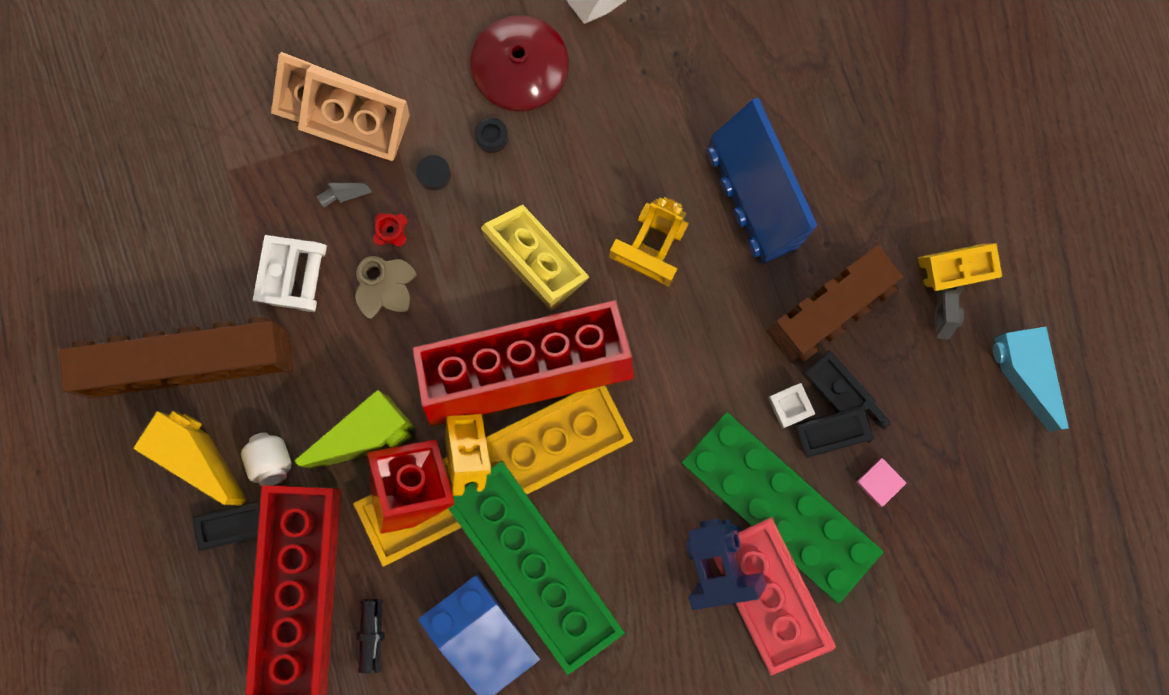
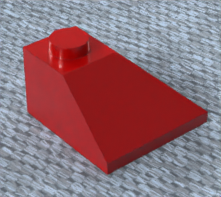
[367,439,455,534]

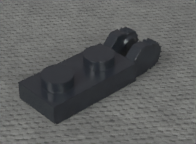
[802,350,891,443]

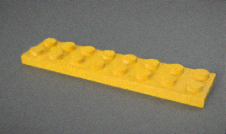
[353,386,633,567]

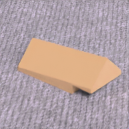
[271,52,410,161]

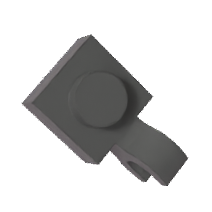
[935,285,964,340]

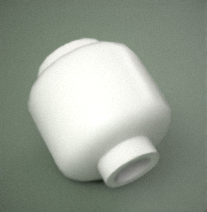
[240,433,292,486]

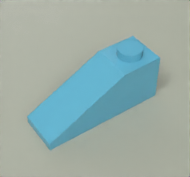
[993,327,1069,432]

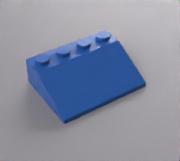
[706,97,818,264]

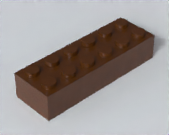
[59,317,293,399]

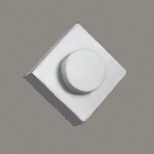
[768,383,815,429]

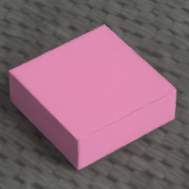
[856,458,906,507]

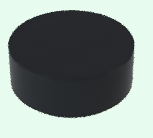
[475,118,508,153]
[416,155,451,190]

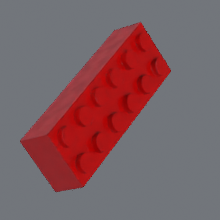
[413,300,634,427]
[245,485,341,695]

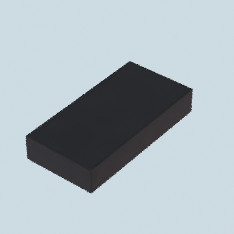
[796,405,874,458]
[193,501,261,551]

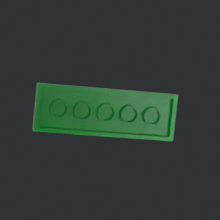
[681,412,884,604]
[448,460,625,675]

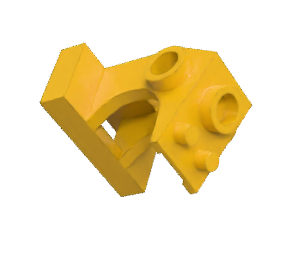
[609,197,689,287]

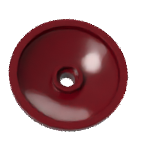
[471,16,569,112]

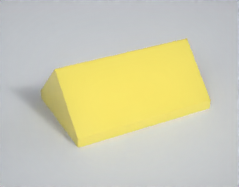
[481,205,589,312]

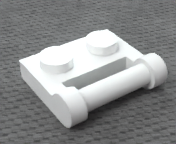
[253,235,327,312]

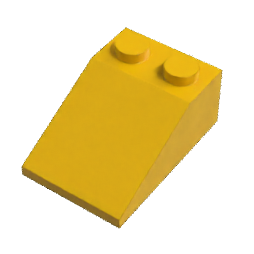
[133,411,247,505]

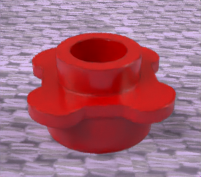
[373,213,408,247]

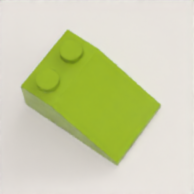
[295,390,415,469]

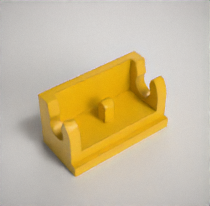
[918,243,1002,291]
[445,414,491,496]

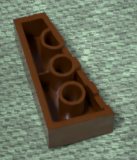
[766,245,904,363]

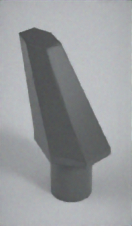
[317,182,372,208]

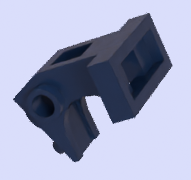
[686,519,767,610]

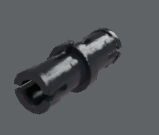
[356,599,385,674]

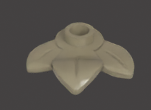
[355,256,417,319]

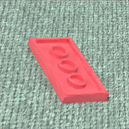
[713,517,836,676]

